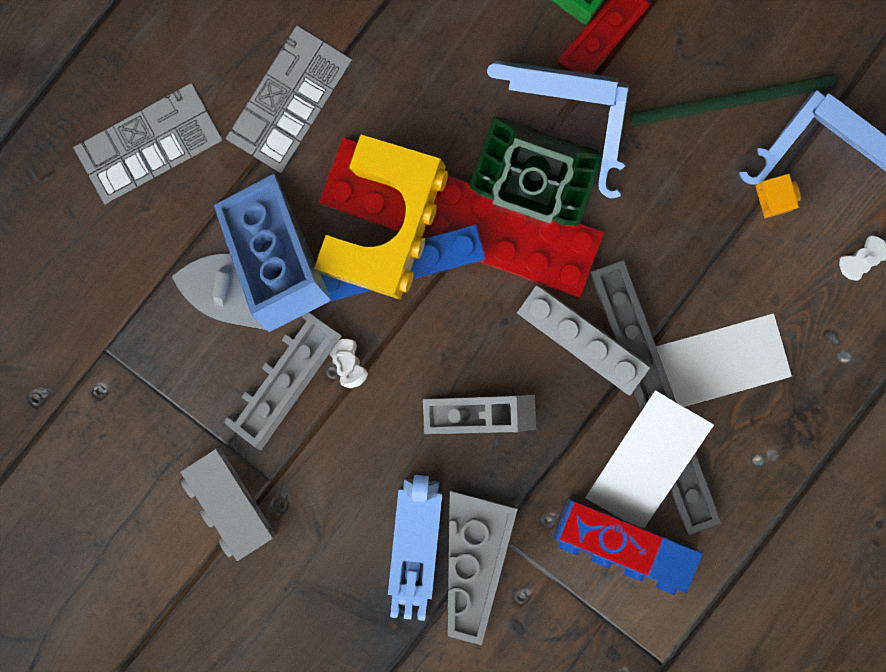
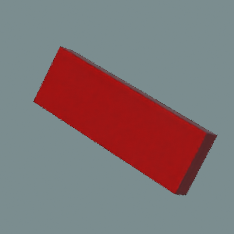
[556,0,651,74]

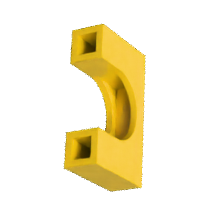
[314,135,448,300]

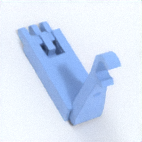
[487,61,630,198]
[739,91,886,184]
[388,475,442,621]

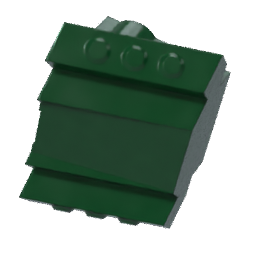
[469,117,603,226]

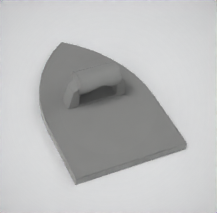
[172,253,266,330]

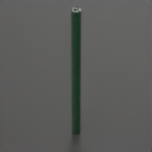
[630,74,837,127]

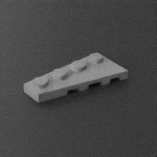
[448,490,518,645]

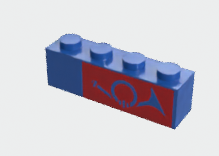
[553,498,702,595]

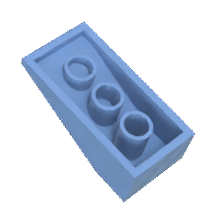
[214,174,331,332]

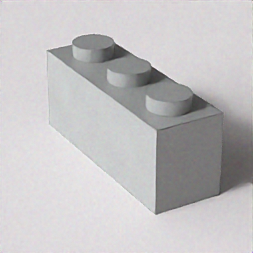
[180,447,276,561]

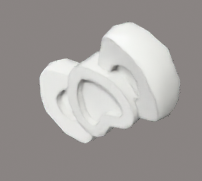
[839,235,886,281]
[330,339,368,388]

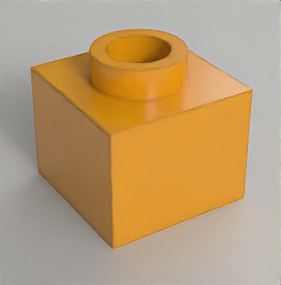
[755,174,801,218]

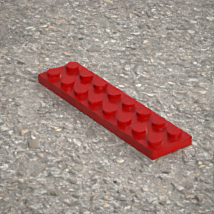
[319,138,604,298]

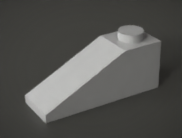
[423,395,536,434]

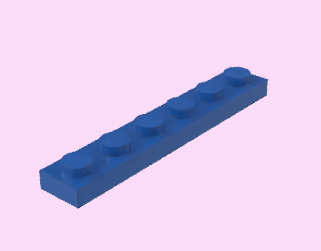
[321,225,486,303]

